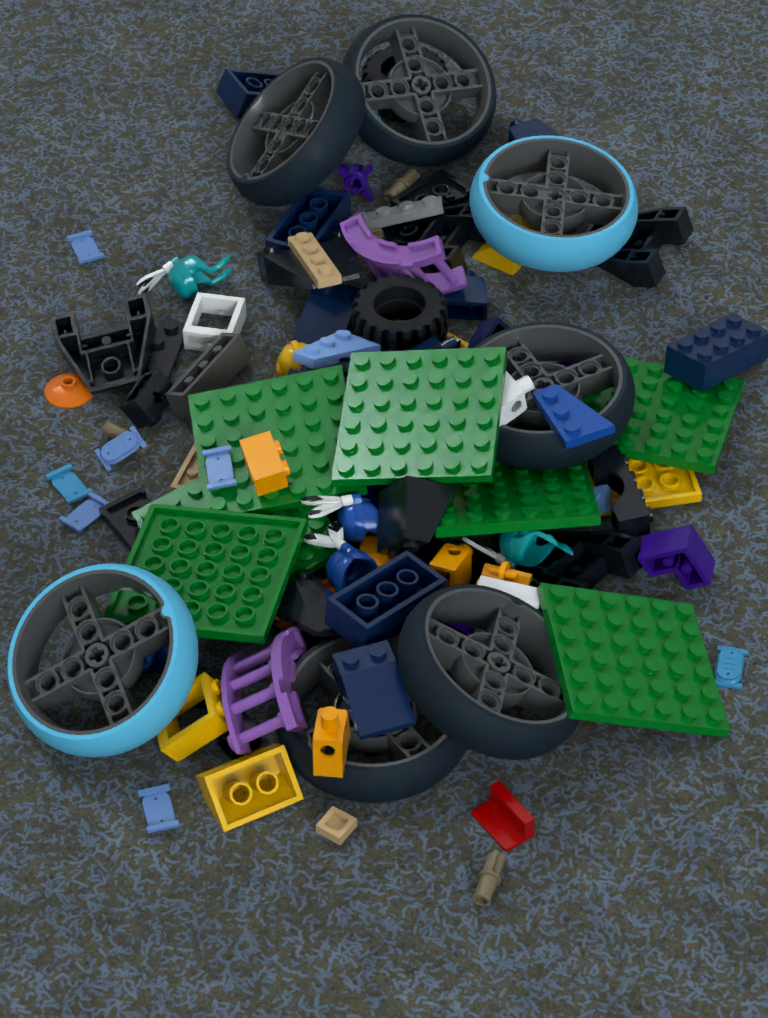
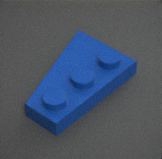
[532,384,615,450]

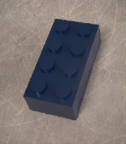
[266,187,351,251]
[664,313,768,392]
[324,550,447,648]

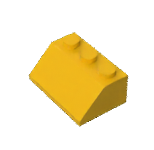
[196,743,304,832]

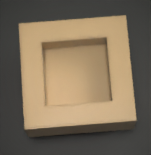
[316,806,357,845]

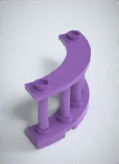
[339,213,468,294]
[221,627,308,755]

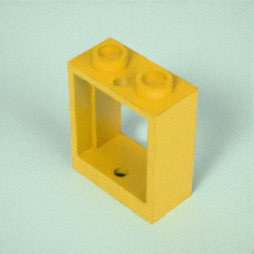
[157,672,228,762]

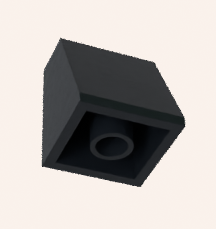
[377,475,454,559]

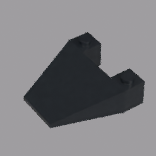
[381,203,485,274]
[585,207,694,288]
[256,230,360,289]
[50,293,156,395]
[514,531,643,589]

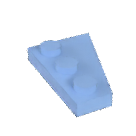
[293,330,381,369]

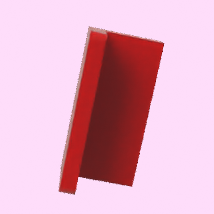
[471,780,535,852]

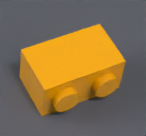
[239,431,291,496]

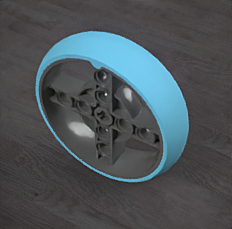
[470,135,638,272]
[7,563,199,757]

